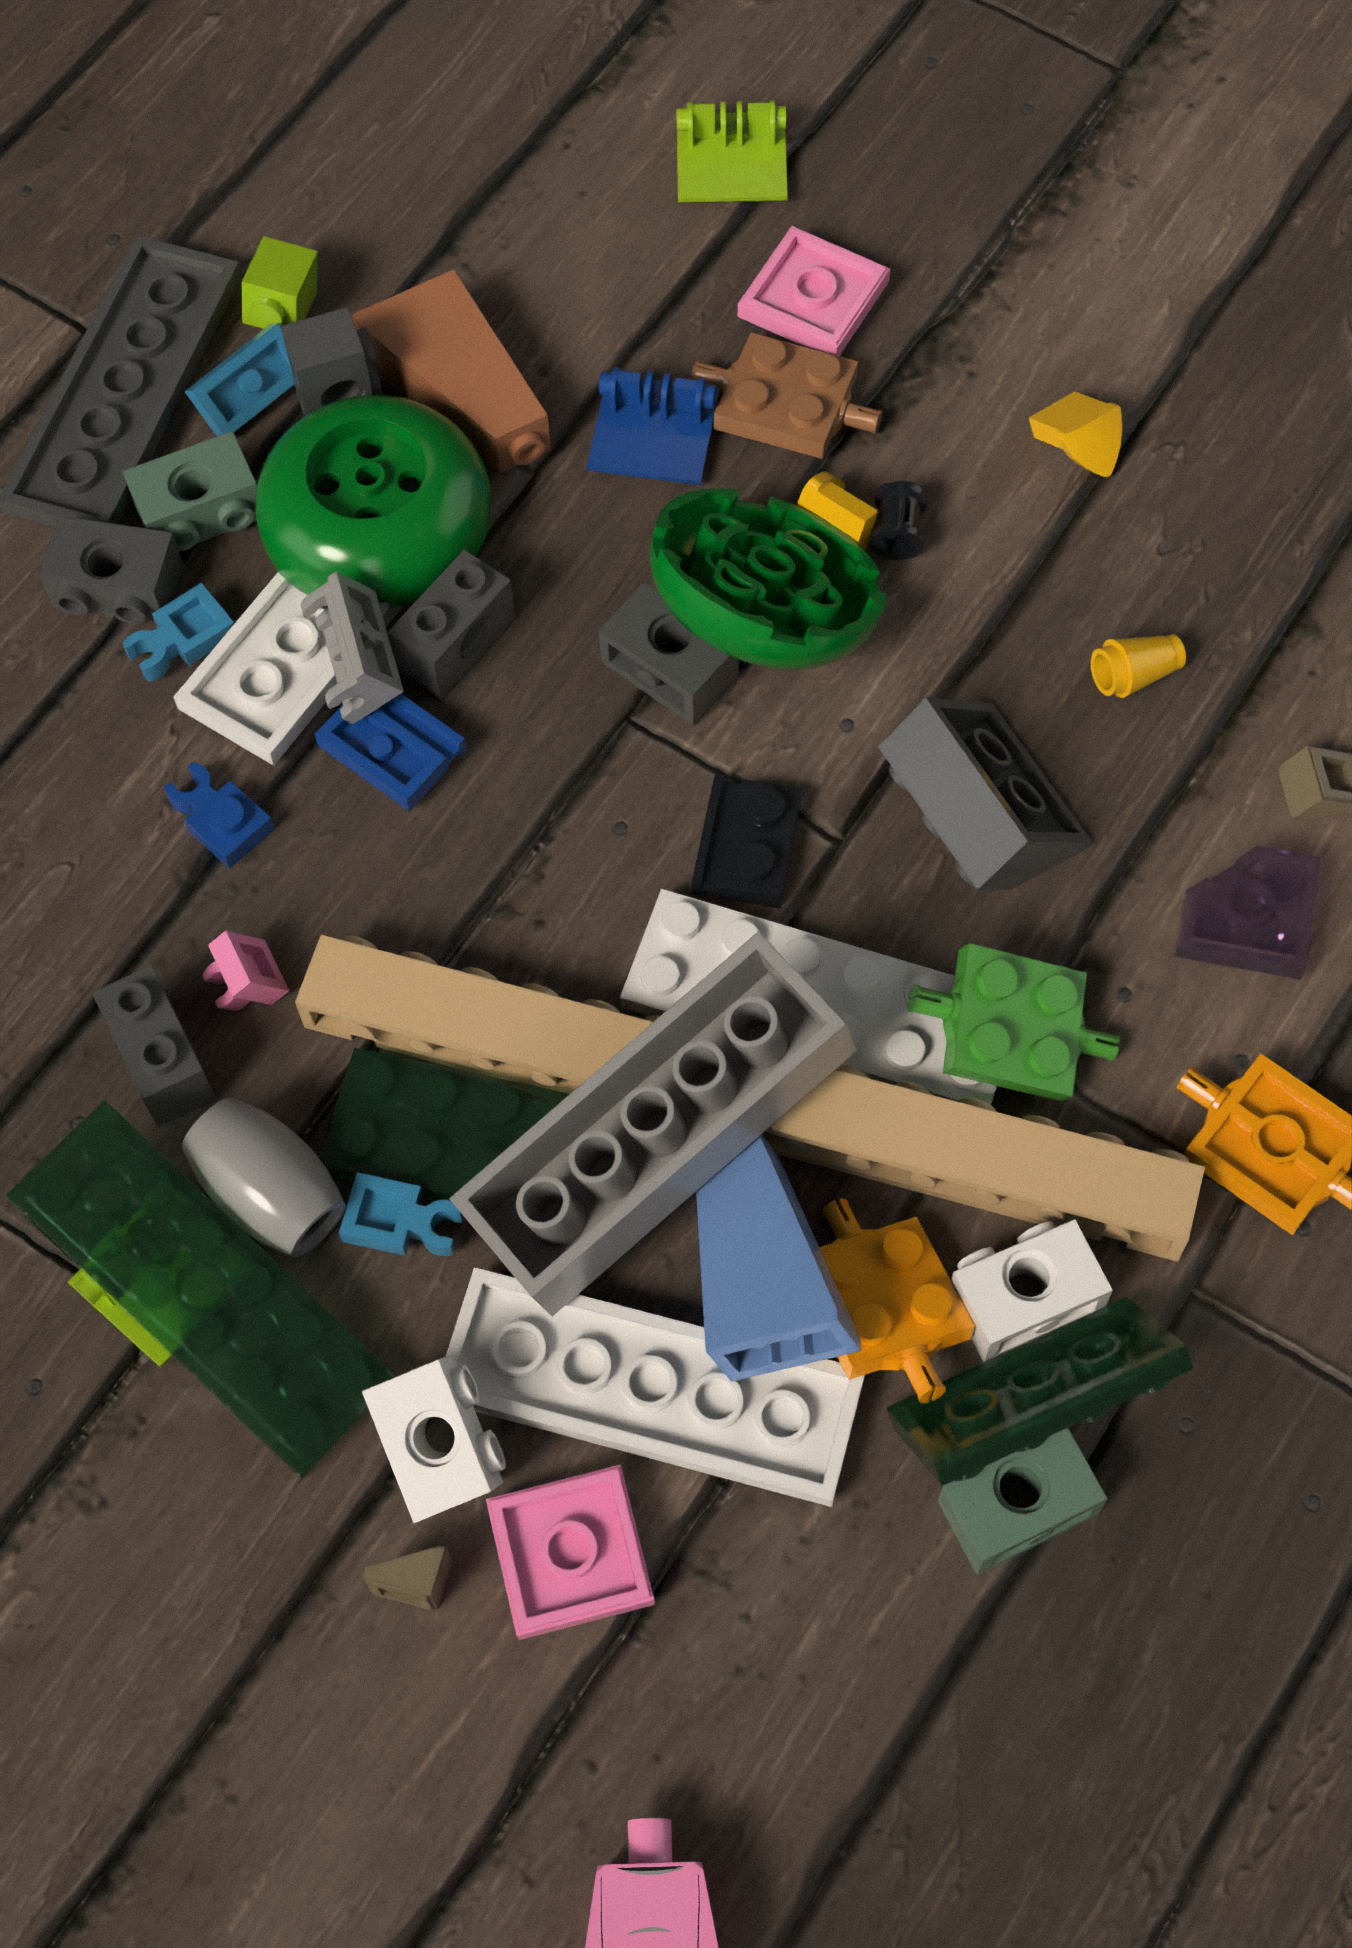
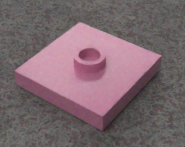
[738,226,890,356]
[486,1465,655,1640]

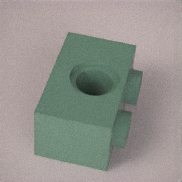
[122,431,257,552]
[938,1424,1107,1576]

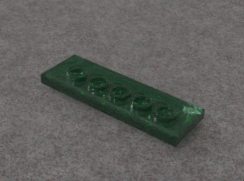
[6,1100,397,1480]

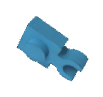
[122,583,235,682]
[339,1172,464,1256]

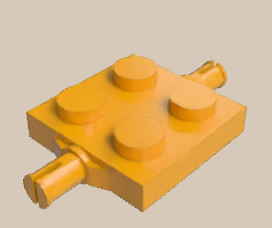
[1176,1053,1352,1236]
[819,1198,975,1403]

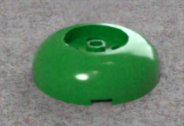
[255,395,491,608]
[649,488,887,670]

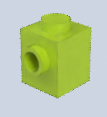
[242,236,318,329]

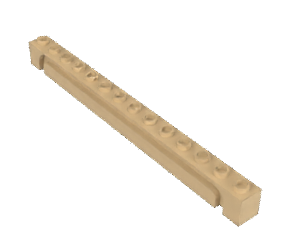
[295,935,1205,1262]

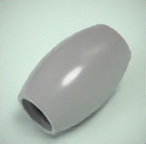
[182,1097,346,1258]

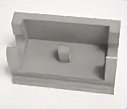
[300,571,404,724]

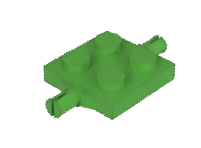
[907,943,1120,1101]

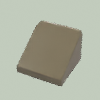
[1279,745,1352,819]
[362,1546,452,1611]

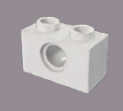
[951,1219,1113,1363]
[362,1354,506,1523]

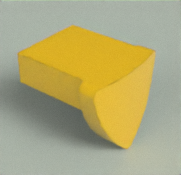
[1029,391,1122,478]
[797,471,878,551]

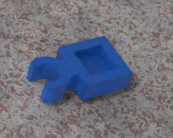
[164,762,275,869]

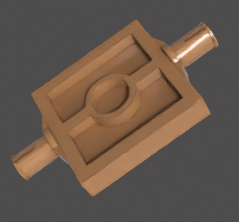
[691,333,883,459]

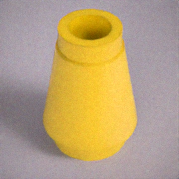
[1091,634,1186,698]

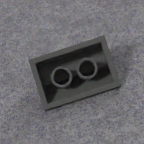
[878,697,1093,890]

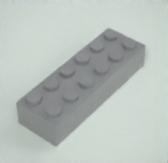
[449,931,857,1317]

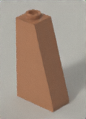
[352,269,551,473]

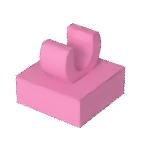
[202,930,289,1011]

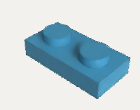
[184,323,294,436]

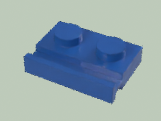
[315,694,467,812]

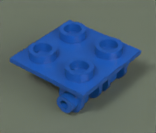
[587,367,719,485]

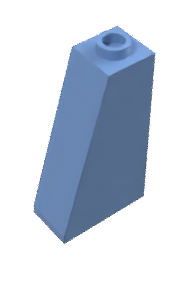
[696,1134,861,1382]

